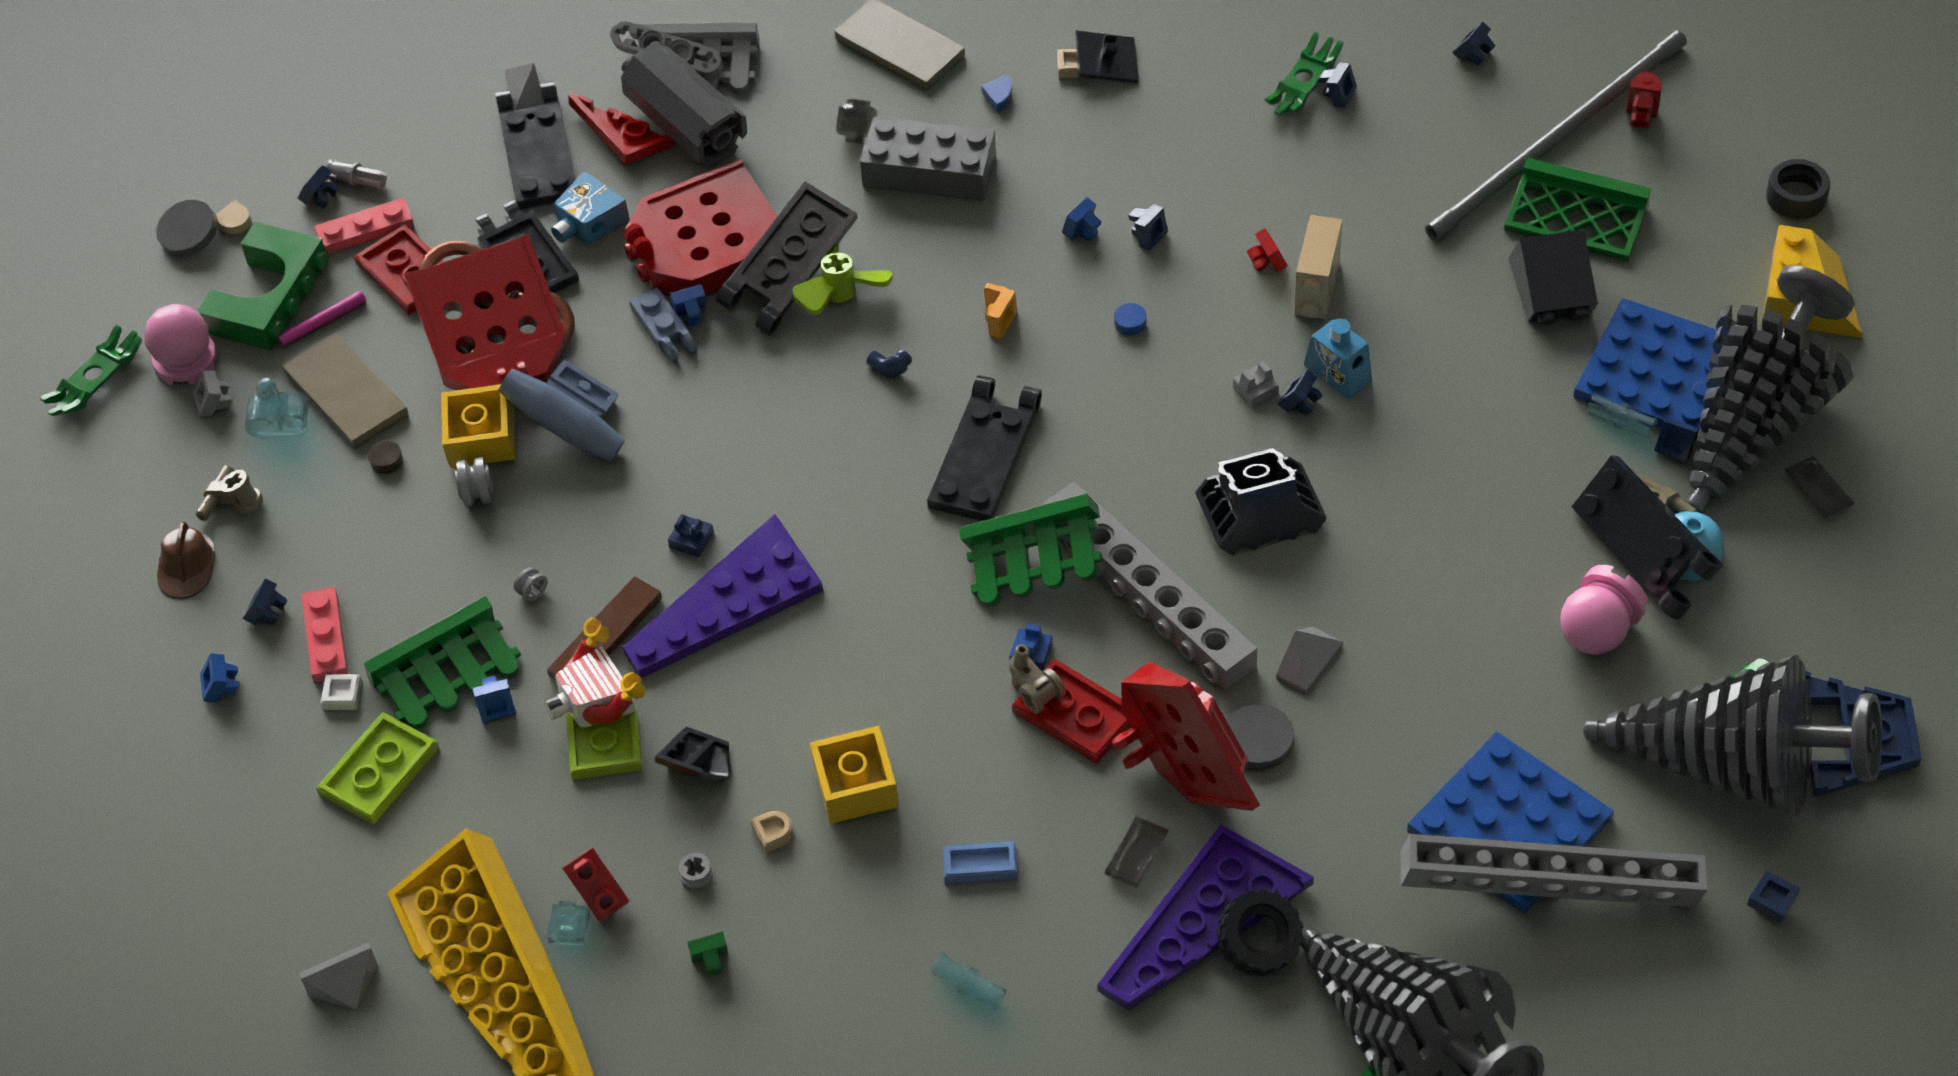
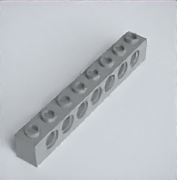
[1043,482,1257,691]
[1400,834,1708,908]

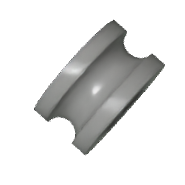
[513,567,548,602]
[678,852,713,890]

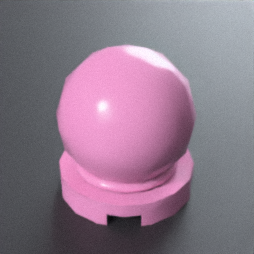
[144,304,218,385]
[1560,565,1648,655]

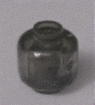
[835,98,877,144]

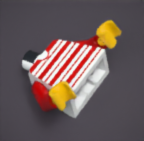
[544,617,646,728]

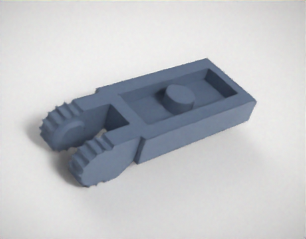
[629,287,697,361]

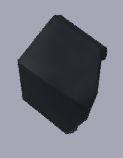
[654,726,731,782]

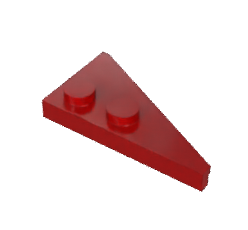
[568,93,675,165]

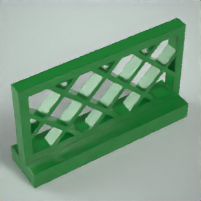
[1504,157,1651,261]

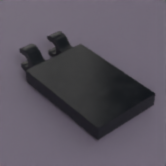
[475,200,579,293]

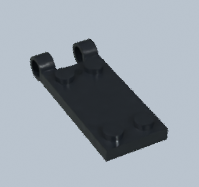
[495,81,575,210]
[715,181,857,335]
[927,375,1042,521]
[1571,455,1723,620]

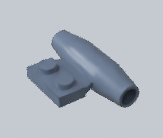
[498,359,625,462]

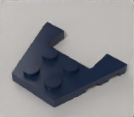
[1806,671,1922,796]

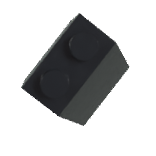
[1509,230,1598,324]

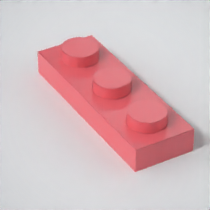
[314,198,414,254]
[301,587,348,683]

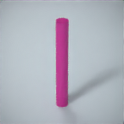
[278,291,366,347]

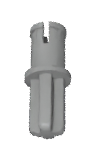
[326,160,387,189]

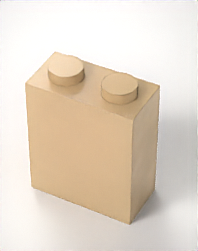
[1294,215,1342,320]

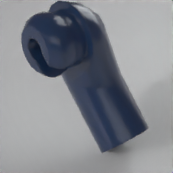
[866,350,912,378]

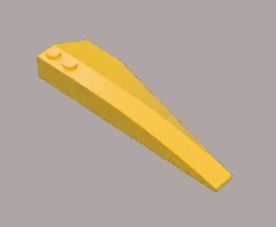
[387,828,594,1076]

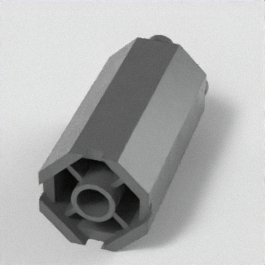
[621,41,747,166]

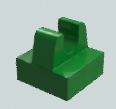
[687,931,728,976]

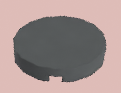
[156,199,218,257]
[1226,703,1294,770]

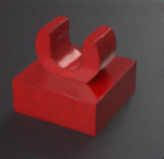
[1246,228,1288,272]

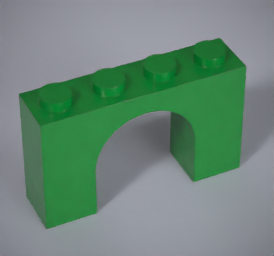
[197,222,329,351]

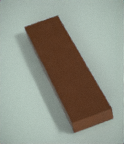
[547,576,662,681]

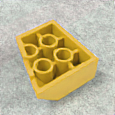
[1763,225,1863,338]

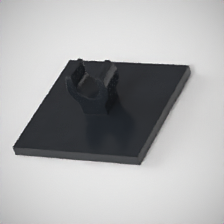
[1075,30,1139,83]

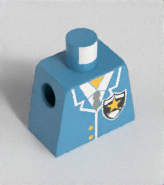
[551,172,630,244]
[1304,319,1372,399]

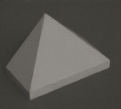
[504,62,544,111]
[1276,626,1343,694]
[299,942,378,1010]

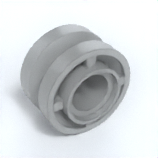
[455,457,494,507]

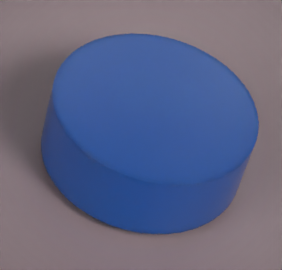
[1114,303,1147,335]

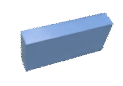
[943,841,1018,884]

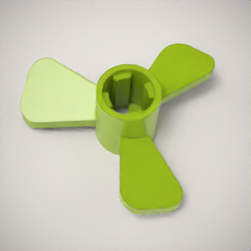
[793,244,893,315]

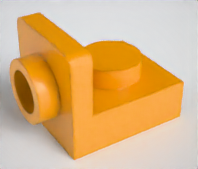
[984,283,1017,340]

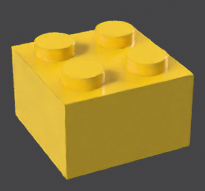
[441,384,516,468]
[810,726,899,824]

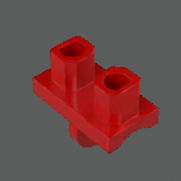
[1626,72,1663,128]
[562,846,630,923]

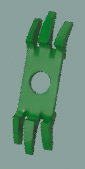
[1265,32,1344,115]
[40,324,142,416]

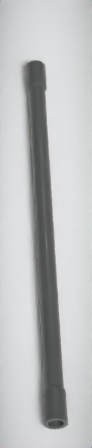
[1425,30,1687,241]

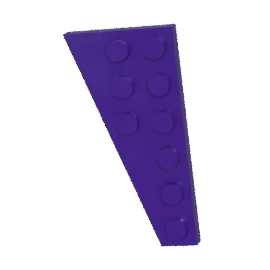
[623,514,823,678]
[1097,824,1314,1010]

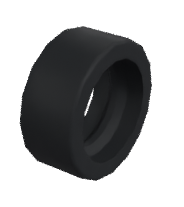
[1766,159,1830,219]

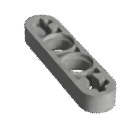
[610,21,723,78]

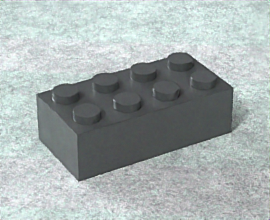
[860,117,996,201]

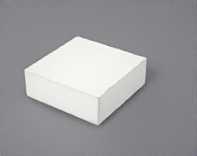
[320,674,362,710]

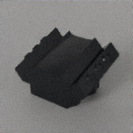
[1195,448,1327,555]

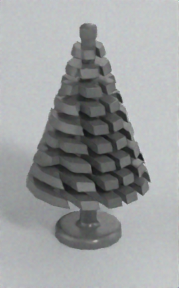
[1687,265,1855,514]
[1583,655,1883,817]
[1300,929,1544,1076]

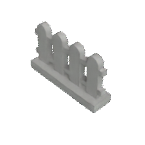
[637,22,760,93]

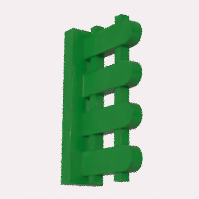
[959,493,1103,606]
[363,596,521,729]

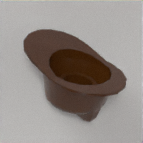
[157,522,214,599]

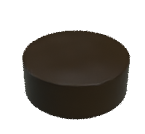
[368,440,403,473]

